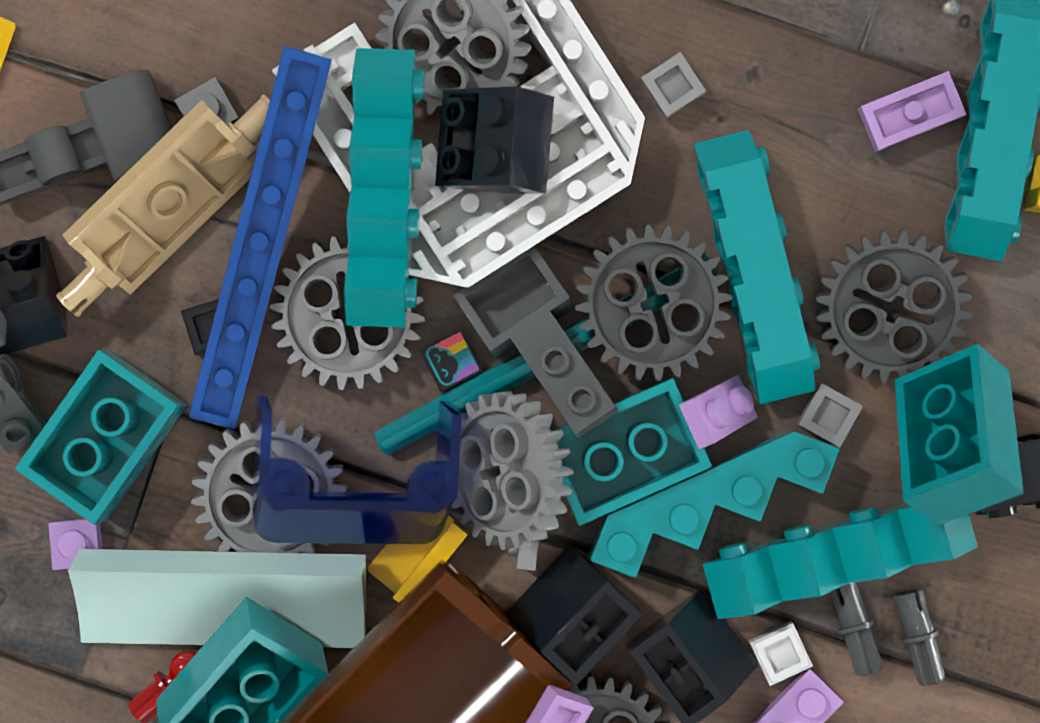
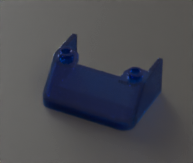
[252,396,462,544]

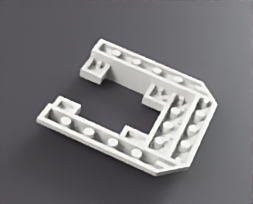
[272,0,645,288]

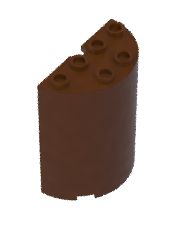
[280,559,572,723]

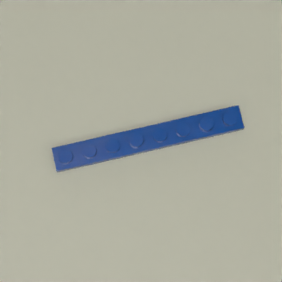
[189,45,332,429]

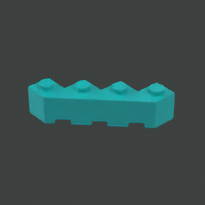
[944,0,1040,261]
[344,48,425,328]
[693,130,820,404]
[588,430,840,578]
[703,503,978,619]

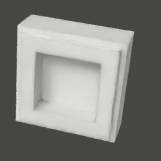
[748,621,813,686]

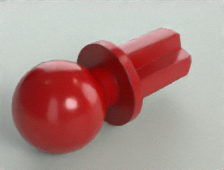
[128,651,197,723]

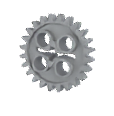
[376,0,532,115]
[270,237,425,390]
[443,391,573,550]
[191,416,347,554]

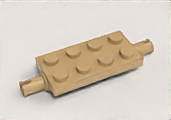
[56,94,270,317]

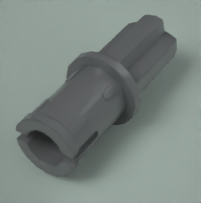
[830,582,883,676]
[893,589,945,686]

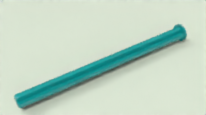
[374,252,718,455]

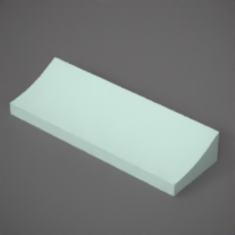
[68,549,367,648]

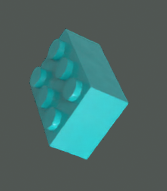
[895,344,1024,526]
[15,350,188,525]
[551,378,712,526]
[156,597,329,723]

